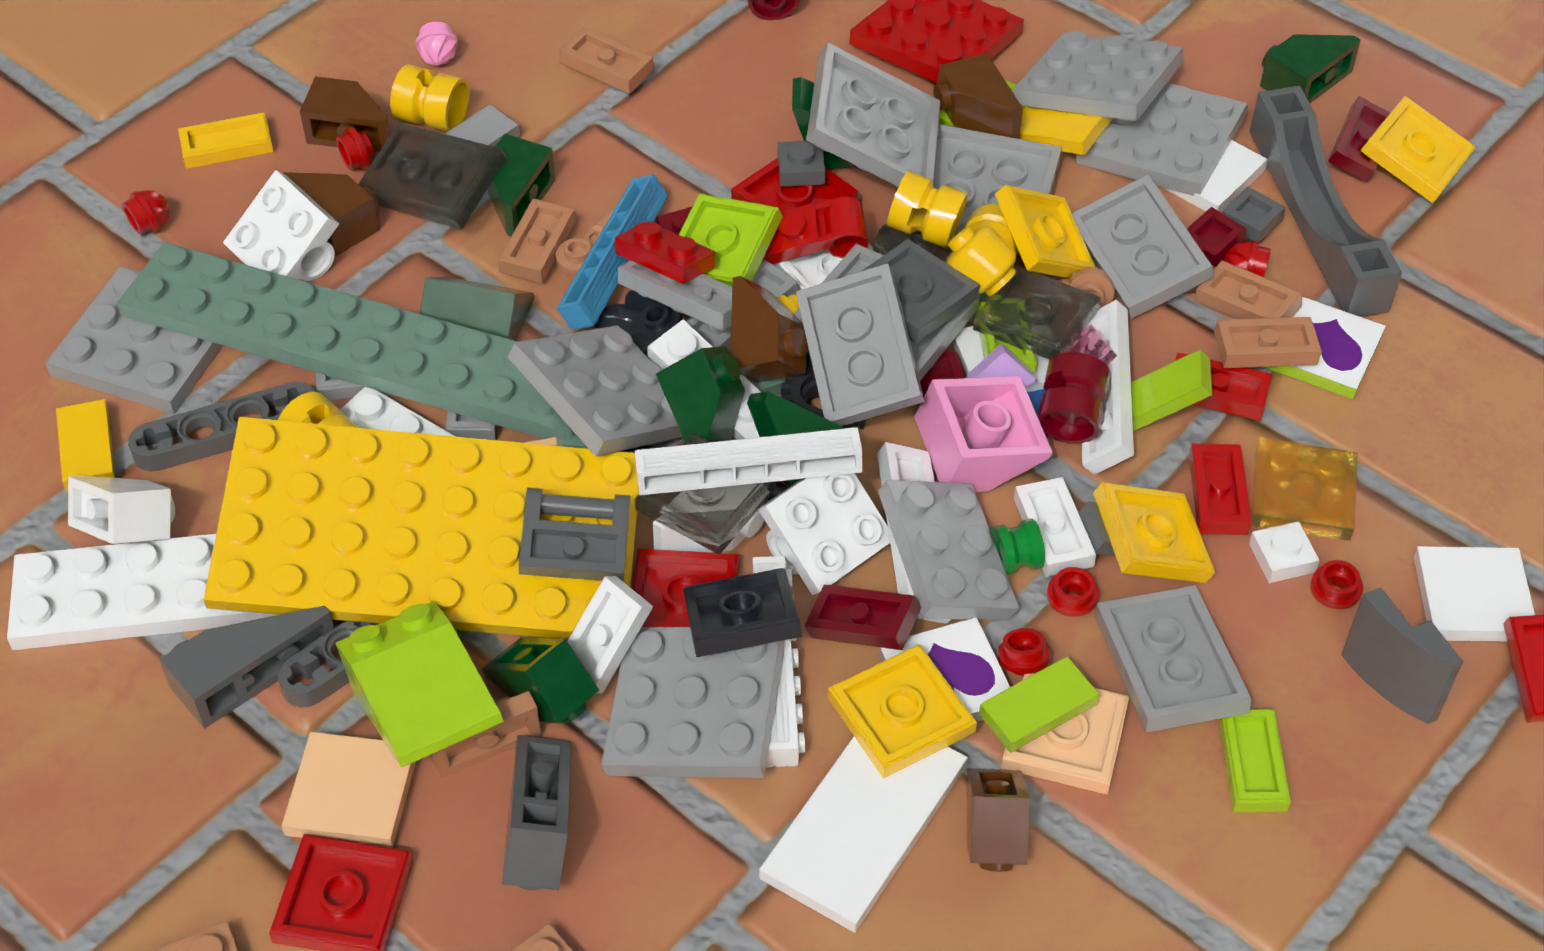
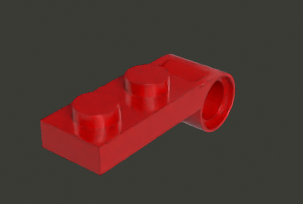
[762,196,868,264]

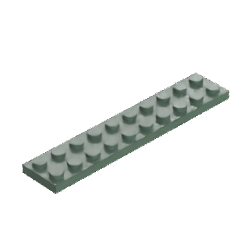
[117,242,556,439]

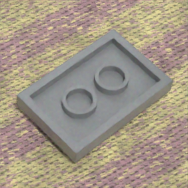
[1072,174,1214,319]
[796,263,925,426]
[878,480,1019,620]
[1095,585,1251,733]

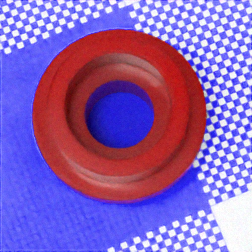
[336,126,374,170]
[1310,560,1363,609]
[1047,567,1099,617]
[998,628,1051,676]

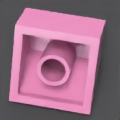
[914,376,1052,492]

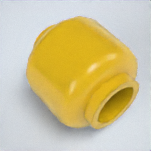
[946,226,1016,296]

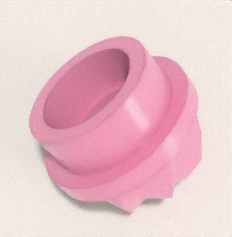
[416,22,458,66]

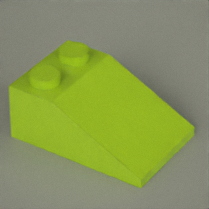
[336,601,504,768]

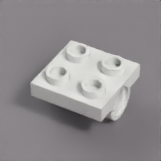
[223,170,339,281]
[758,473,890,595]

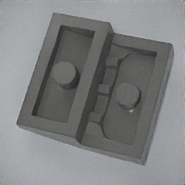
[1341,588,1463,724]

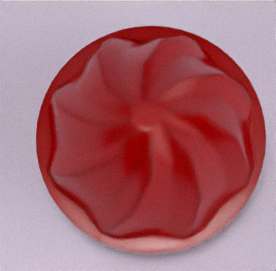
[122,190,169,235]
[1225,240,1271,277]

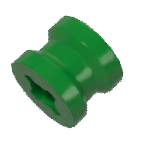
[990,518,1045,575]

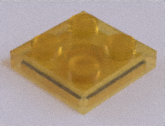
[1251,437,1358,541]

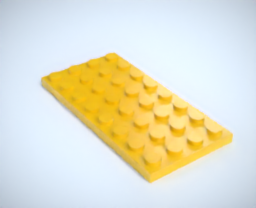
[204,417,639,640]

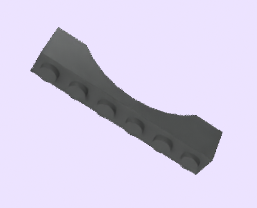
[1250,86,1402,316]

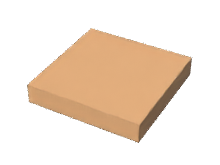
[1001,673,1129,795]
[281,732,416,848]

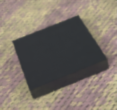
[683,568,802,657]

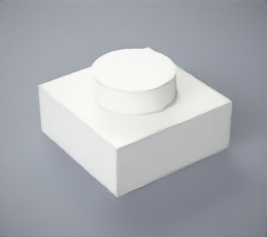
[1249,521,1320,583]

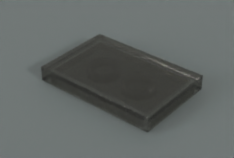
[358,122,507,229]

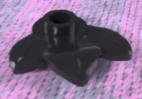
[594,290,682,355]

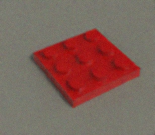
[849,0,1024,84]

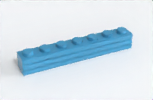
[556,174,668,330]

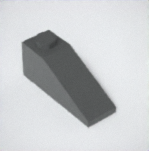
[160,606,334,729]
[502,735,571,890]

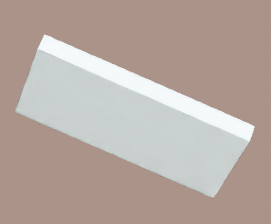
[759,737,968,933]

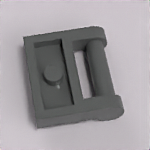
[519,487,630,581]

